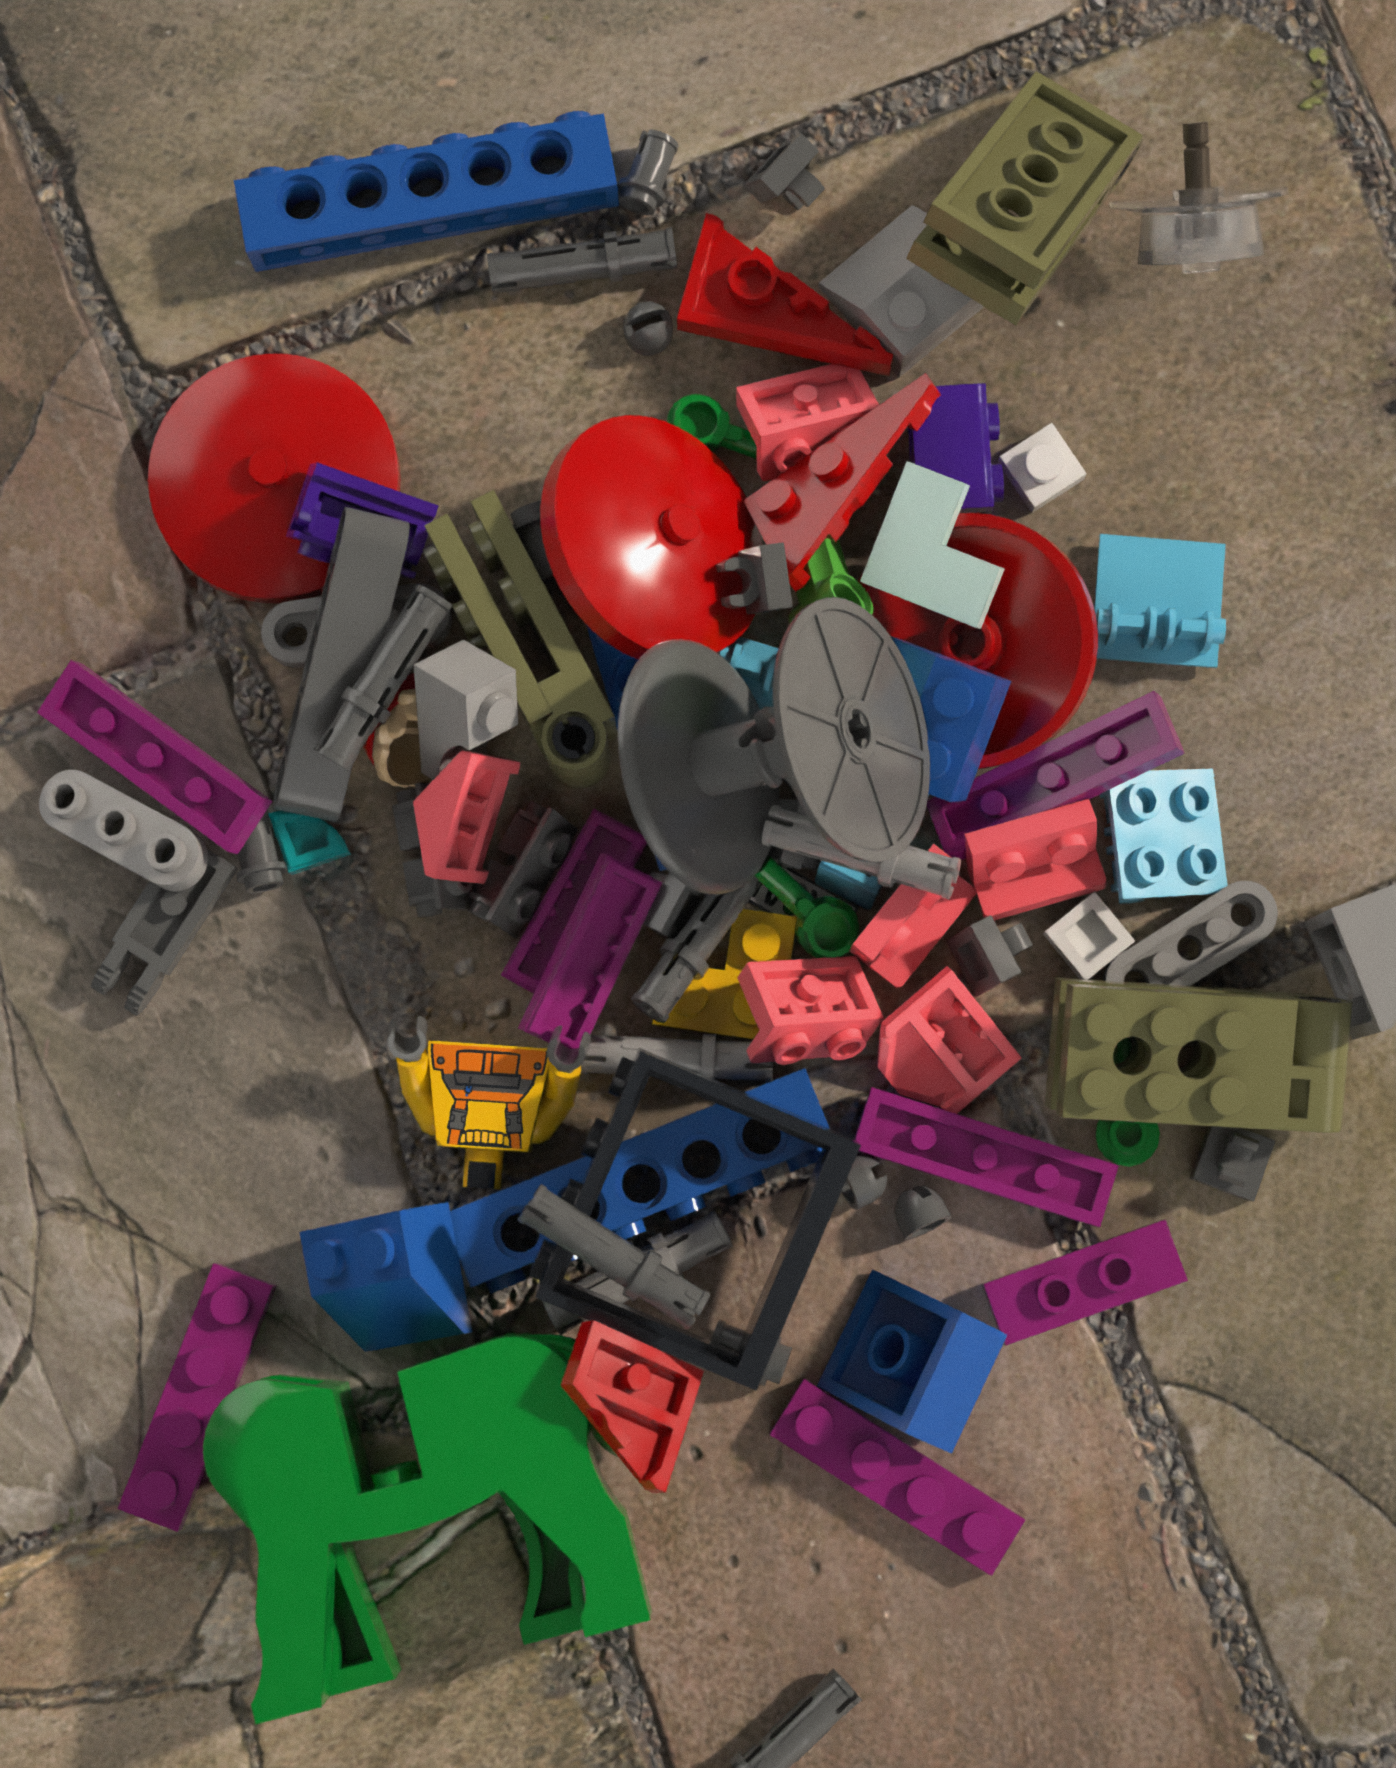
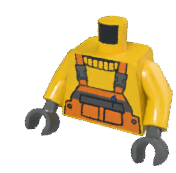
[387,1016,591,1189]

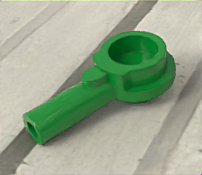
[666,394,757,459]
[754,856,860,958]
[1095,1038,1160,1167]

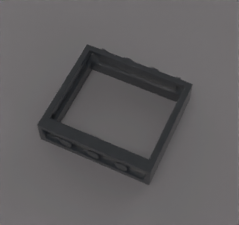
[529,1048,861,1391]

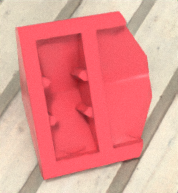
[413,750,520,884]
[876,966,1022,1114]

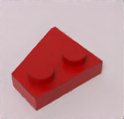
[561,1320,704,1493]

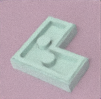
[860,461,1005,629]

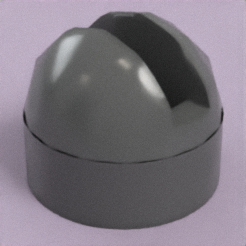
[623,301,673,356]
[841,1153,887,1210]
[894,1185,952,1240]

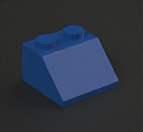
[891,636,1011,802]
[299,1202,473,1352]
[817,1269,1007,1454]

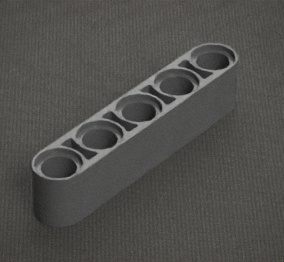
[273,507,410,822]

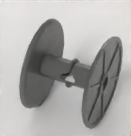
[618,597,930,895]

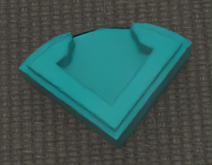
[269,811,351,875]

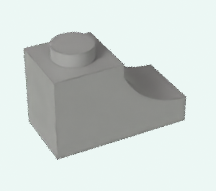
[414,640,518,780]

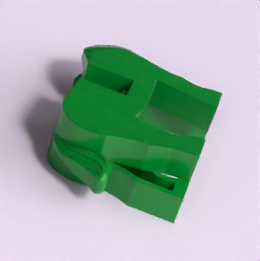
[203,1332,652,1725]

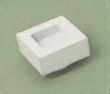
[997,423,1087,513]
[1043,891,1135,980]

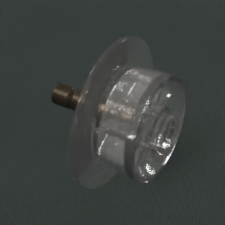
[1109,122,1289,274]

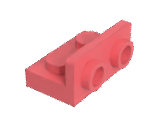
[736,364,879,481]
[965,799,1107,921]
[849,843,976,988]
[737,956,884,1065]

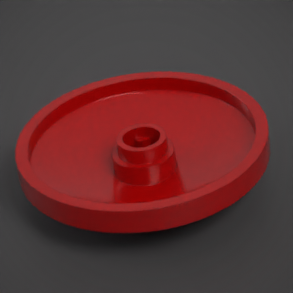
[148,354,401,604]
[540,415,763,660]
[858,513,1098,769]

